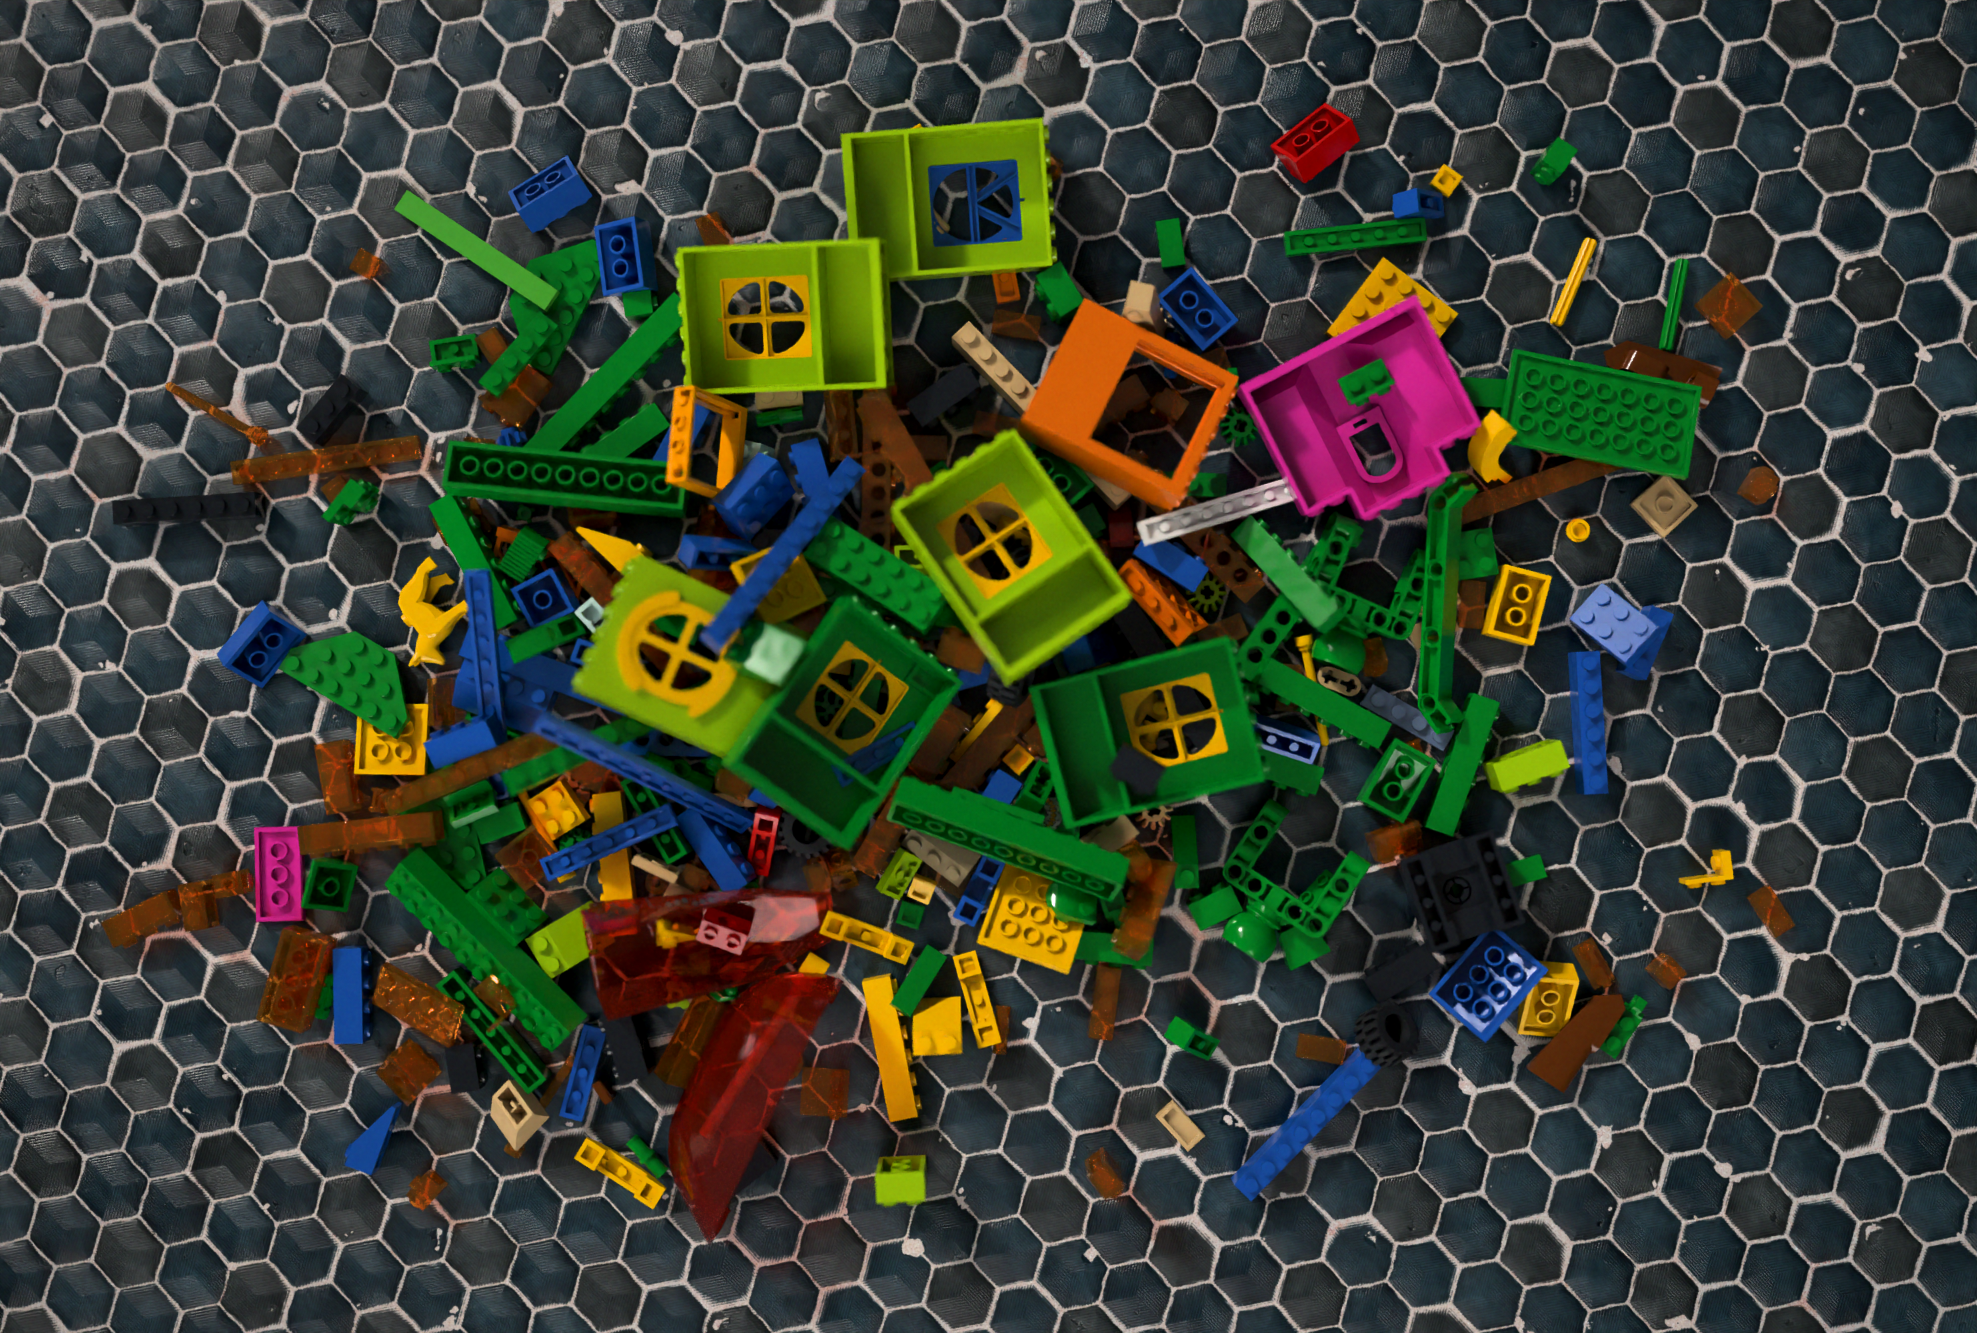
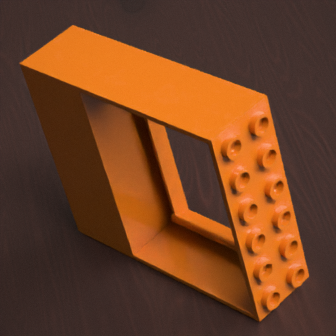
[1016,298,1239,513]

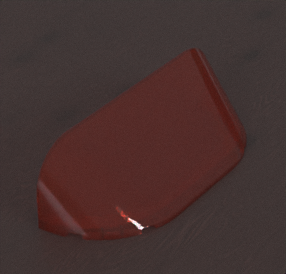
[668,971,844,1246]

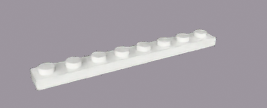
[1137,479,1293,546]

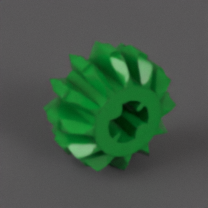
[1219,407,1258,447]

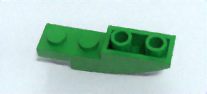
[504,613,593,664]

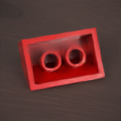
[1270,103,1360,184]

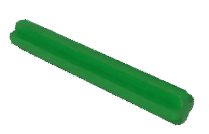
[1659,258,1690,351]

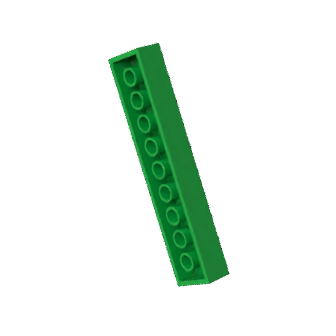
[442,440,692,519]
[887,776,1131,902]
[384,847,588,1052]

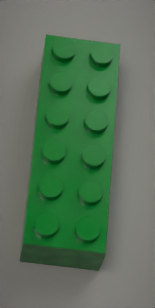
[804,515,949,637]

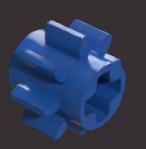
[497,427,528,447]

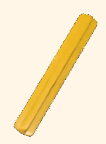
[1550,238,1597,327]

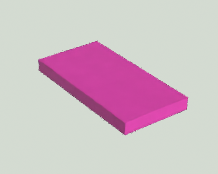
[254,826,306,922]

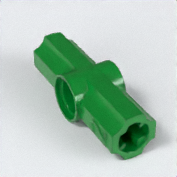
[643,751,714,792]

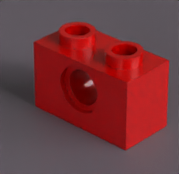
[695,906,752,955]

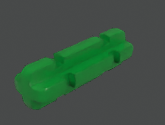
[314,973,334,1020]

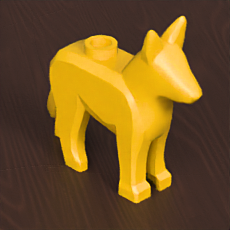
[398,556,468,667]

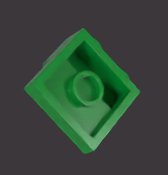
[322,479,380,526]

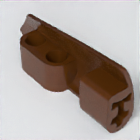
[1603,340,1723,409]
[1526,994,1626,1093]

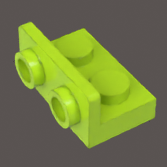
[875,847,922,900]

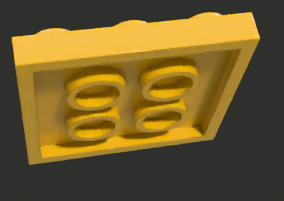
[730,547,827,626]
[354,704,431,776]

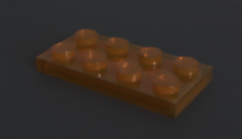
[372,962,465,1048]

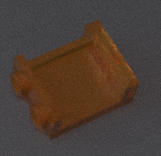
[478,365,554,429]

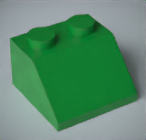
[301,857,358,912]

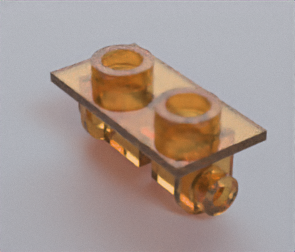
[1571,937,1615,990]

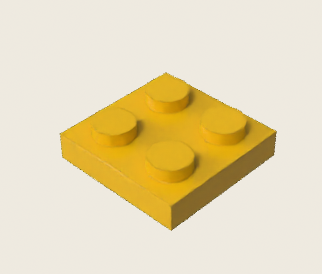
[527,777,590,841]

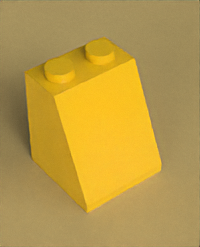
[913,996,963,1055]

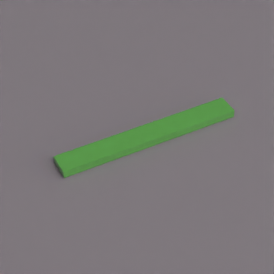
[394,190,560,312]

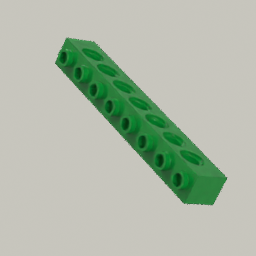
[1234,513,1364,682]

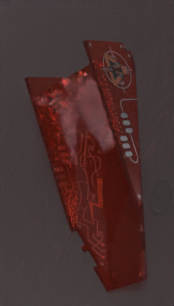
[580,888,834,1021]

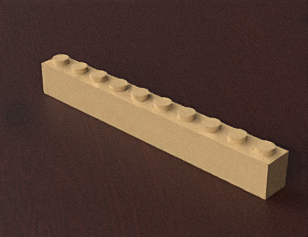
[952,321,1132,511]

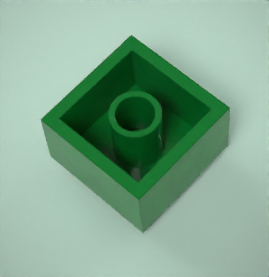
[1033,262,1083,326]
[1458,527,1499,581]

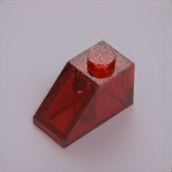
[1106,501,1134,550]

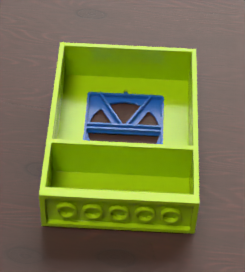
[841,118,1057,282]

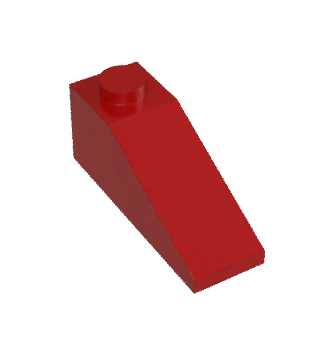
[747,804,784,877]

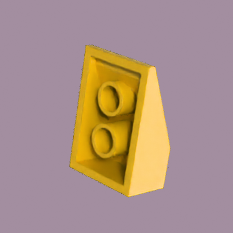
[576,527,653,573]
[1517,961,1579,1037]

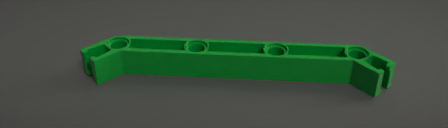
[1418,473,1479,734]

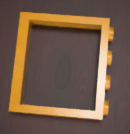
[666,385,748,499]

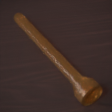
[165,382,268,447]
[503,1056,575,1159]

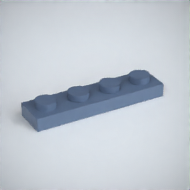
[1360,684,1455,751]

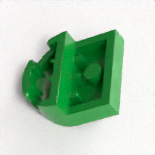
[1046,881,1097,925]

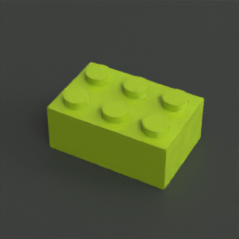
[1482,739,1570,794]
[875,1155,928,1206]

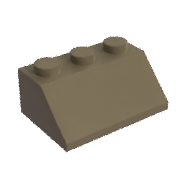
[901,829,982,887]

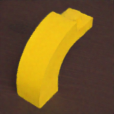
[1468,410,1518,484]

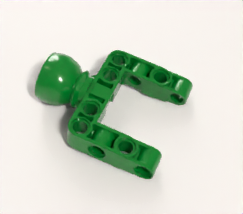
[1309,511,1426,675]
[1221,798,1371,964]

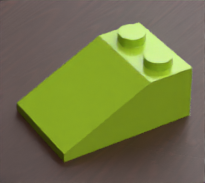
[525,900,616,979]

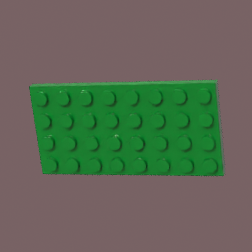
[1500,349,1702,480]

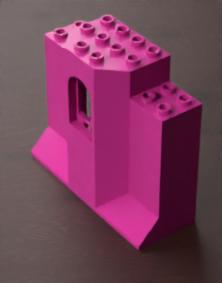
[1237,294,1481,521]

